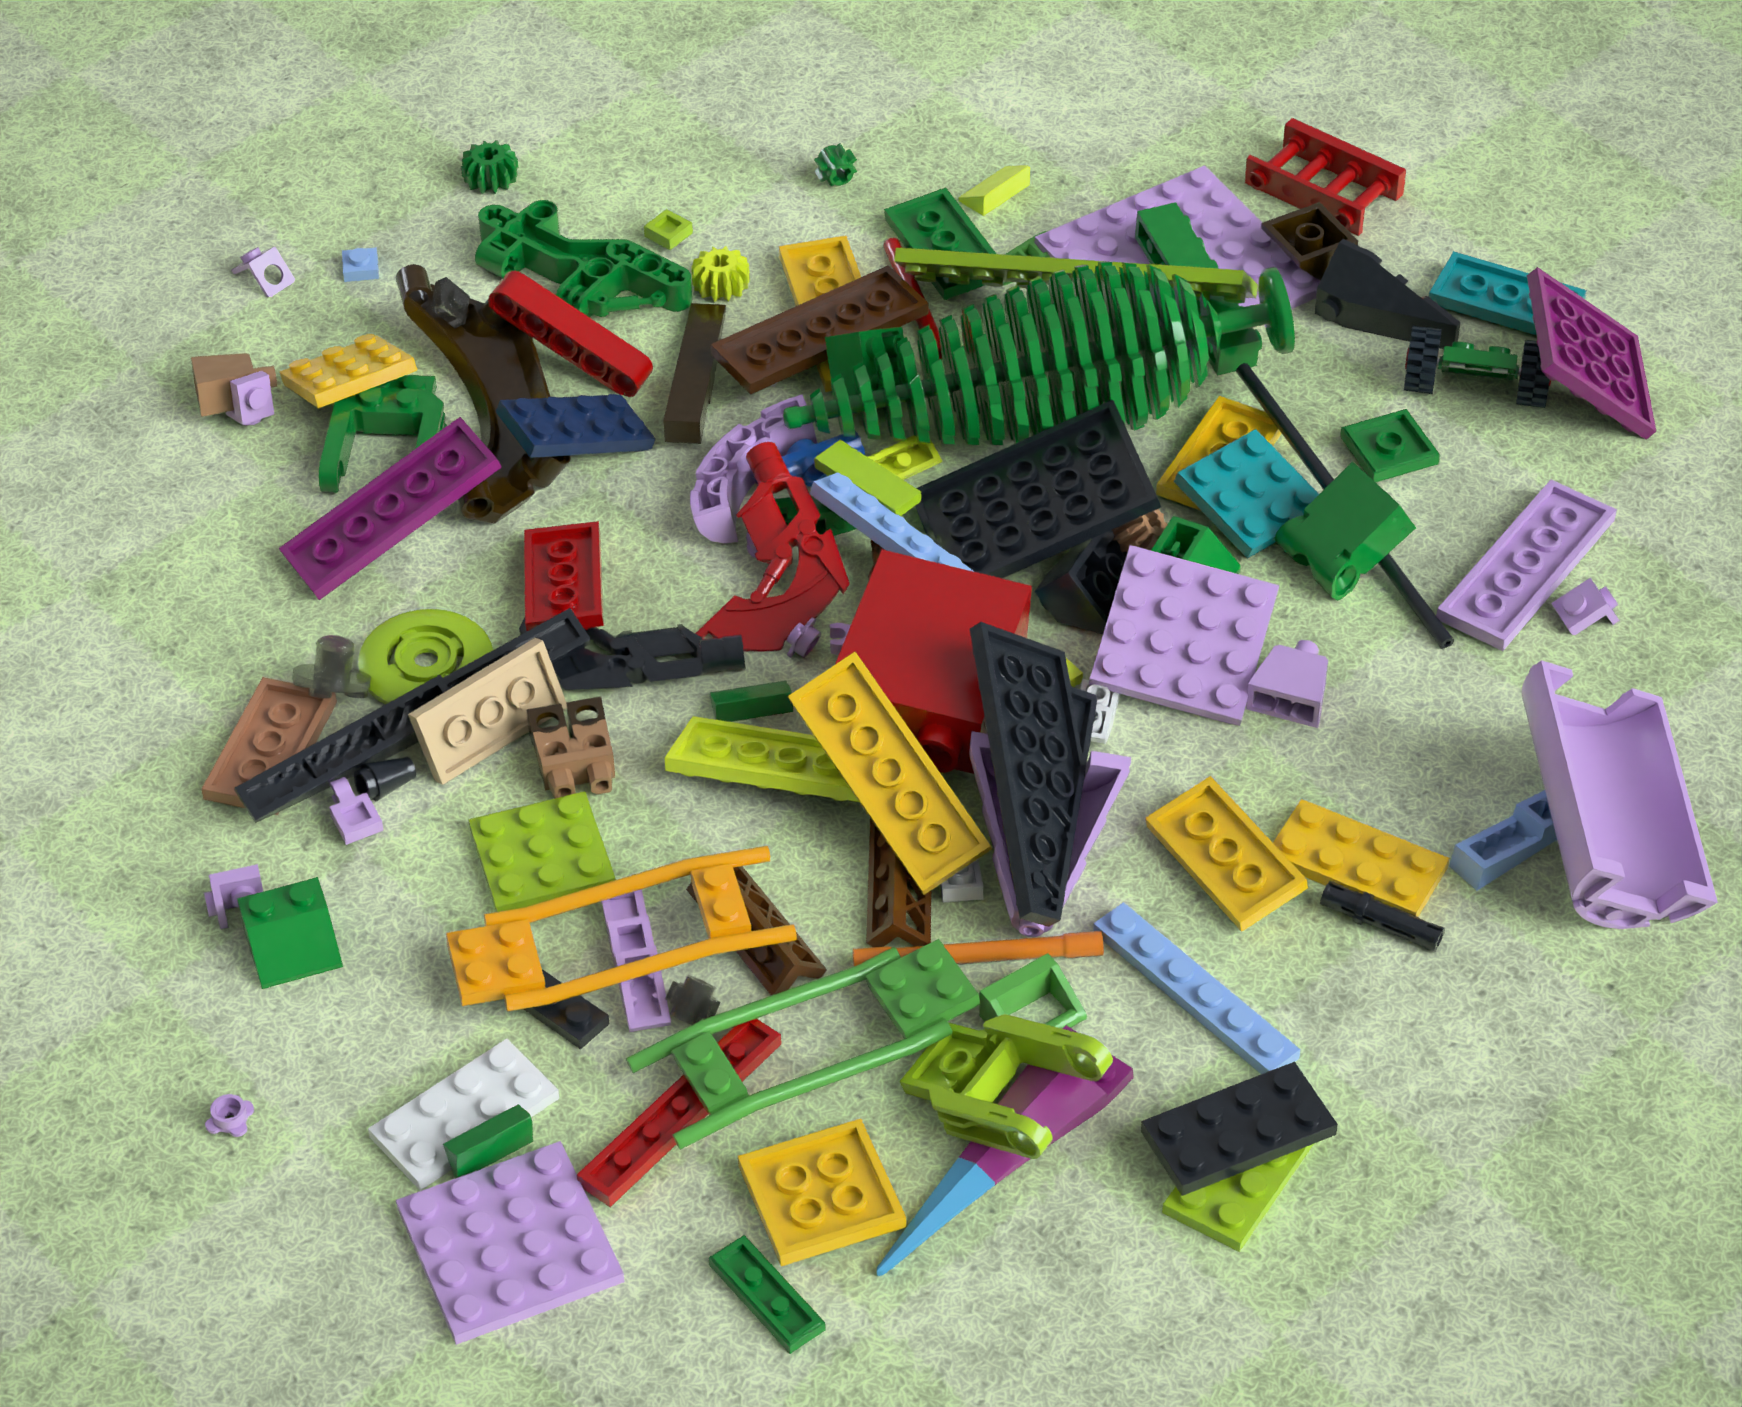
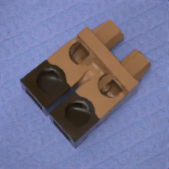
[526,696,615,799]

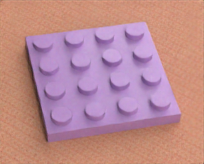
[1089,545,1279,726]
[396,1141,625,1345]

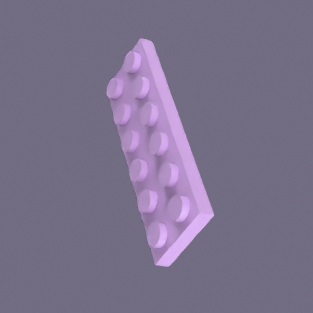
[1436,480,1617,651]

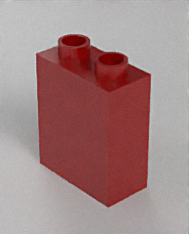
[835,549,1032,774]

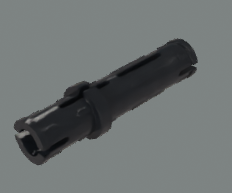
[1320,880,1445,952]

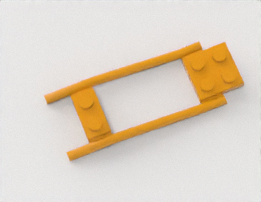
[446,846,797,1012]

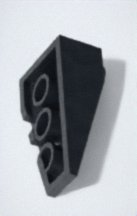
[1315,239,1461,349]
[1034,530,1127,635]

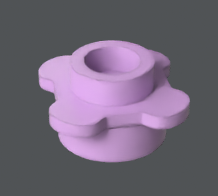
[787,617,821,658]
[205,1094,254,1137]

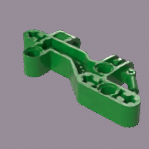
[475,200,693,317]

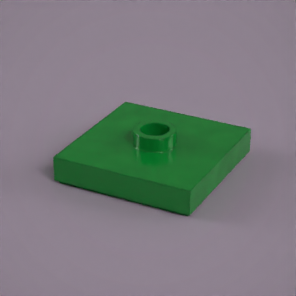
[1340,409,1440,482]

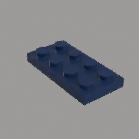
[496,394,656,458]

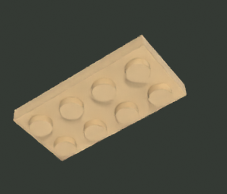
[408,638,567,785]

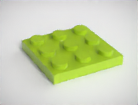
[468,791,616,912]

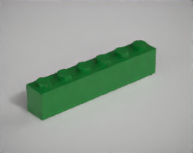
[1135,202,1262,376]

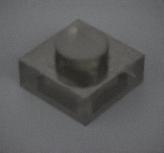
[431,277,470,328]

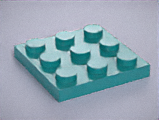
[1174,429,1319,559]

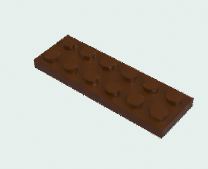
[711,265,929,395]

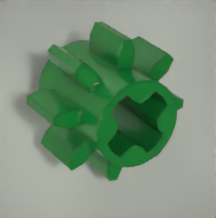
[814,143,857,187]

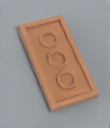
[202,677,337,815]

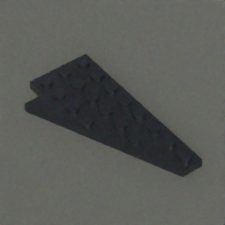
[970,622,1097,927]

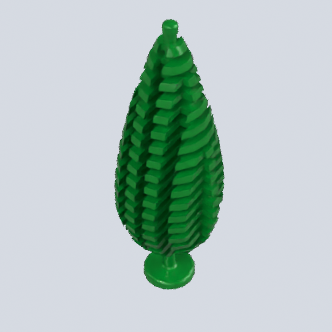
[783,261,1295,446]

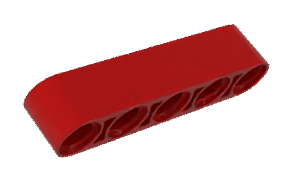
[488,271,653,397]

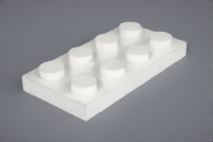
[368,1039,559,1191]

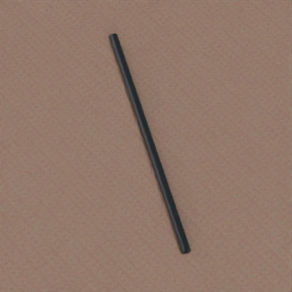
[1236,363,1454,649]

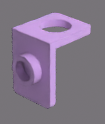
[231,247,295,297]

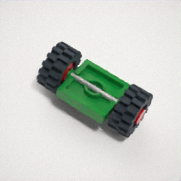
[1404,326,1551,408]

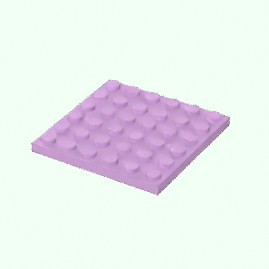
[1035,166,1320,309]

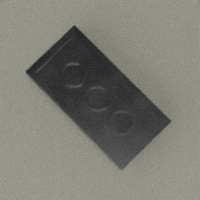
[1141,1061,1338,1196]

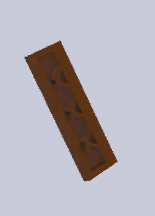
[866,818,932,947]
[686,866,827,995]

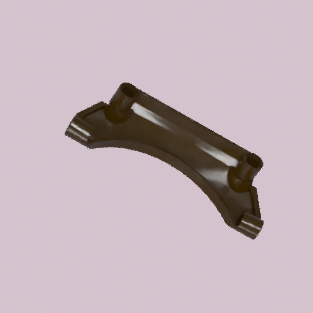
[396,264,571,524]

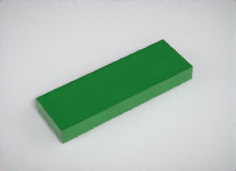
[709,1235,826,1354]

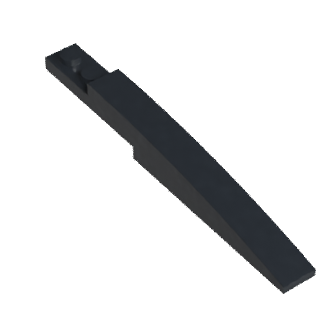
[234,608,591,823]

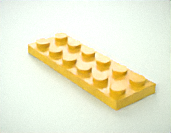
[779,235,861,392]
[788,652,992,895]

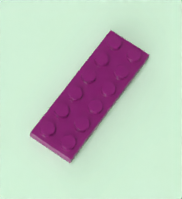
[279,417,502,600]

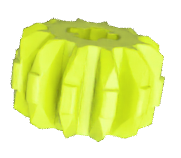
[691,246,750,303]

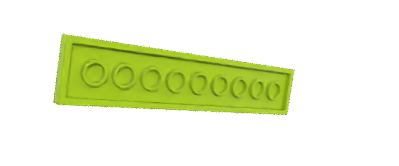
[894,248,1258,303]

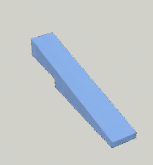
[1449,790,1557,891]

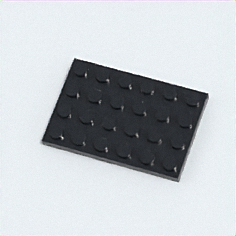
[915,400,1161,578]

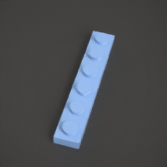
[810,472,974,572]
[1093,902,1300,1074]

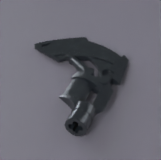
[519,617,746,690]

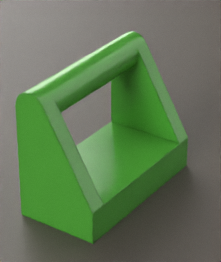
[979,953,1087,1029]

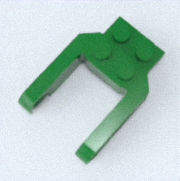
[319,375,447,493]

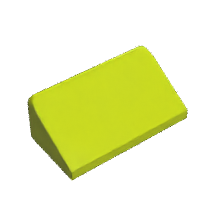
[959,165,1030,216]
[868,435,943,480]

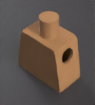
[191,353,277,417]

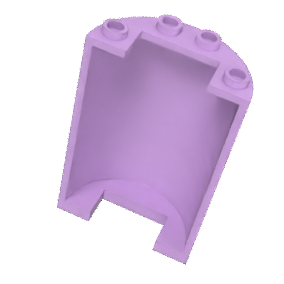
[1522,660,1718,929]

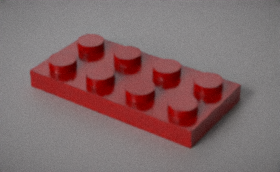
[524,521,604,631]

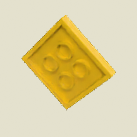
[279,334,418,408]
[738,1118,907,1266]

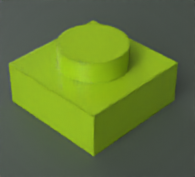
[644,209,693,250]

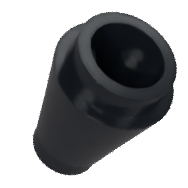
[353,756,416,801]

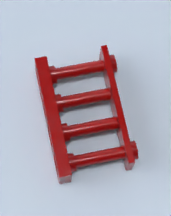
[1245,118,1406,236]

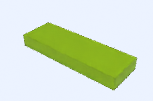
[814,439,921,516]

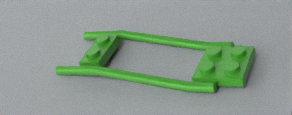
[626,939,981,1150]

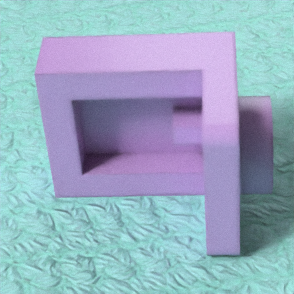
[226,371,274,425]
[1552,578,1620,635]

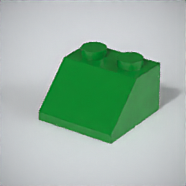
[237,877,343,989]

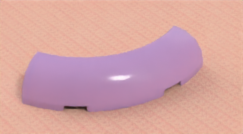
[690,394,817,544]

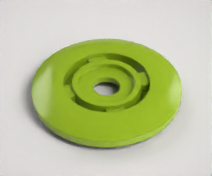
[358,609,493,705]

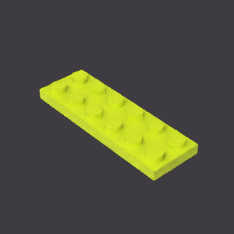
[664,716,859,802]

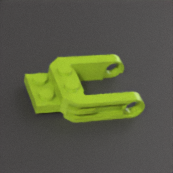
[899,1014,1113,1159]

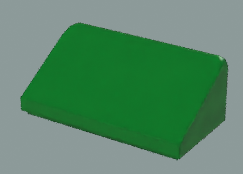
[710,680,793,722]
[443,1104,533,1179]

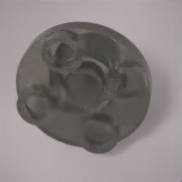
[292,635,371,698]

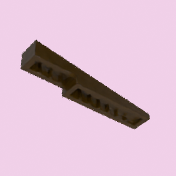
[663,303,726,444]

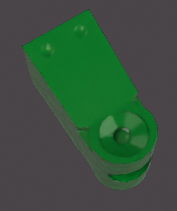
[1274,461,1416,601]

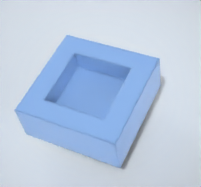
[342,247,379,282]

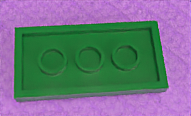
[884,187,996,300]

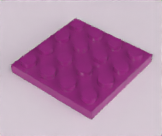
[1527,267,1657,440]

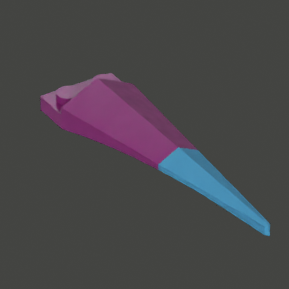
[877,1025,1134,1276]

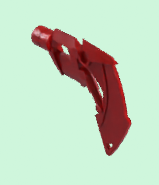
[695,442,850,652]

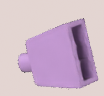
[1246,640,1328,728]

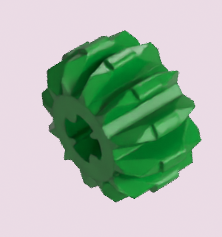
[461,140,519,194]

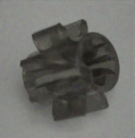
[665,975,721,1025]

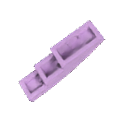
[601,889,671,1032]

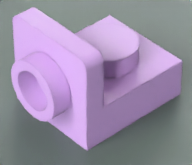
[204,864,263,929]

